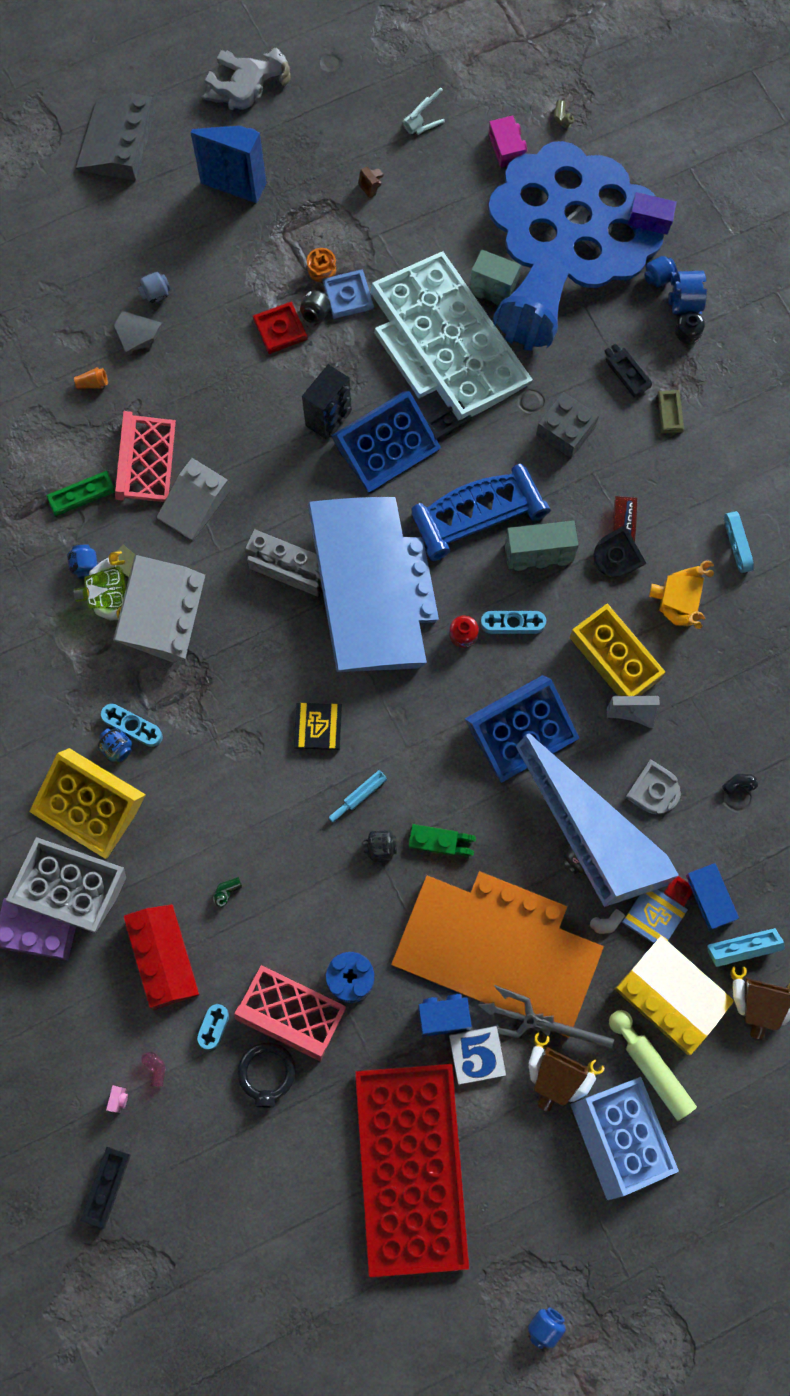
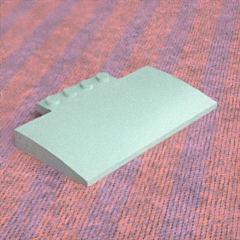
[370,251,533,420]

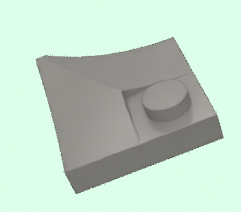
[607,696,660,728]

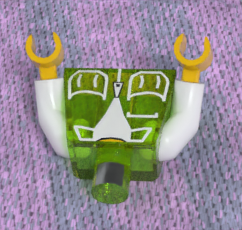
[74,551,126,621]

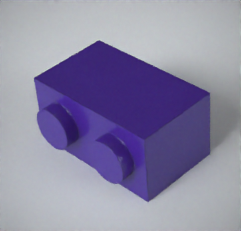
[627,192,676,235]

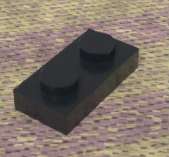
[427,401,472,441]

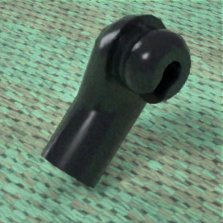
[722,774,758,794]

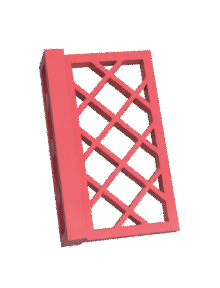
[115,411,176,502]
[234,965,346,1062]

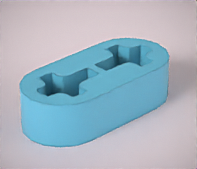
[197,1004,229,1050]

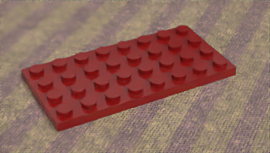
[355,1064,469,1277]

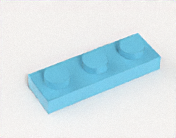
[707,928,785,967]

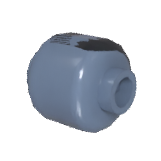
[138,272,171,304]

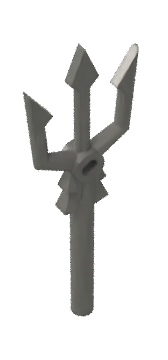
[478,985,614,1048]

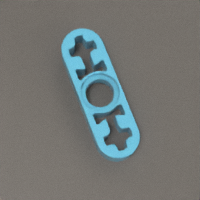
[724,511,754,573]
[481,611,546,634]
[101,704,163,747]

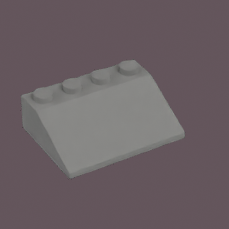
[113,555,205,662]
[6,837,126,933]

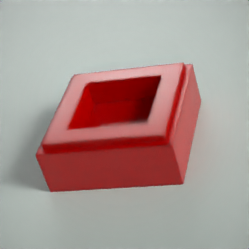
[663,876,693,907]

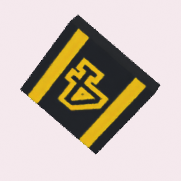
[294,703,342,750]

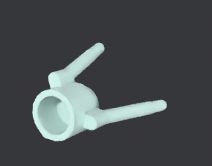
[402,88,445,135]

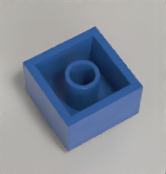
[418,994,472,1037]

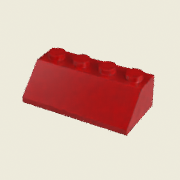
[123,904,200,1010]

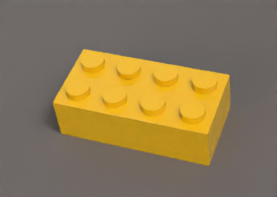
[569,603,666,696]

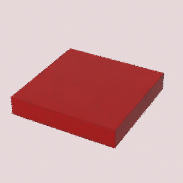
[253,301,308,354]

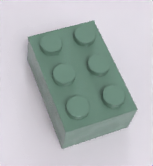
[505,521,579,571]

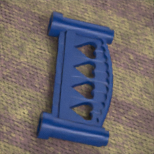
[411,464,551,561]

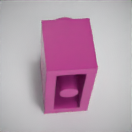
[488,116,527,168]

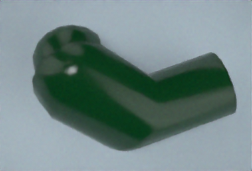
[213,877,242,907]

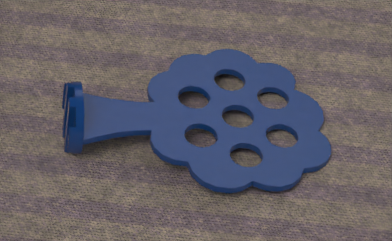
[488,141,664,351]

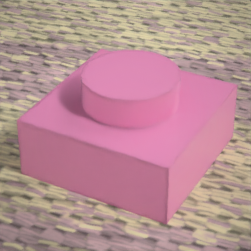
[106,1086,128,1113]

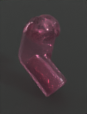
[141,1052,166,1086]

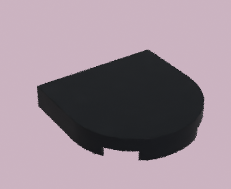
[594,525,647,578]

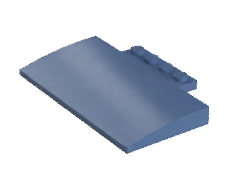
[308,497,439,672]

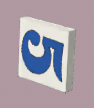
[449,1026,506,1084]

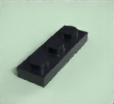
[80,1147,131,1229]

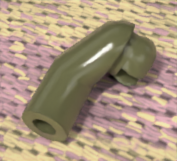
[554,100,574,128]

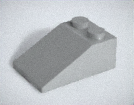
[157,458,231,541]

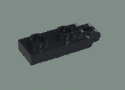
[604,344,653,398]

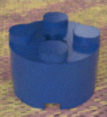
[668,271,707,315]
[326,952,375,1003]

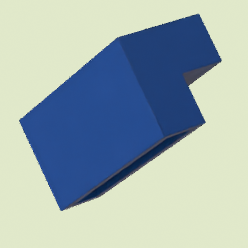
[686,863,739,931]

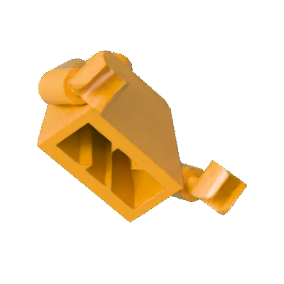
[649,560,714,629]

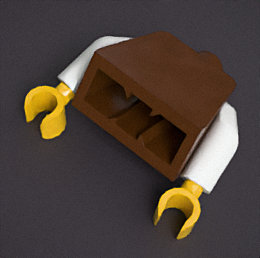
[730,966,790,1040]
[528,1033,604,1112]

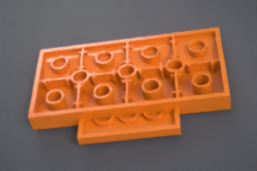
[391,871,604,1038]

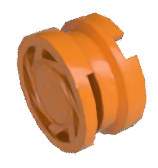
[307,248,337,282]

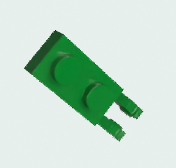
[409,824,476,856]

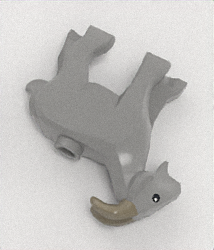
[202,48,291,110]

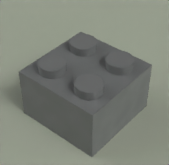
[536,392,599,458]

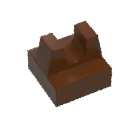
[358,166,384,198]

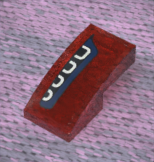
[613,496,637,542]

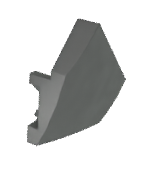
[114,311,162,356]

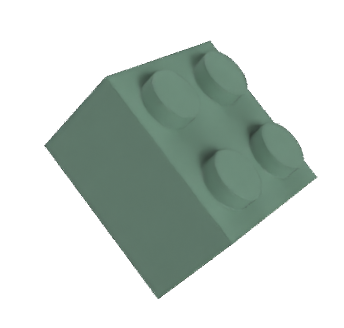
[470,250,521,306]

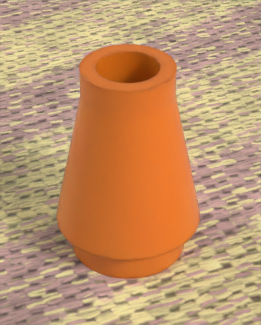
[74,367,108,389]

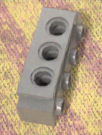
[245,529,322,597]

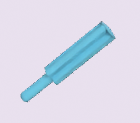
[329,770,387,822]

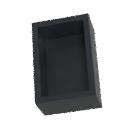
[302,364,352,439]

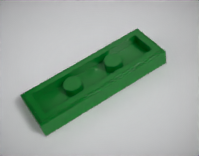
[46,470,116,517]

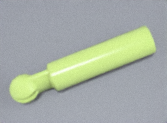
[609,1010,697,1121]

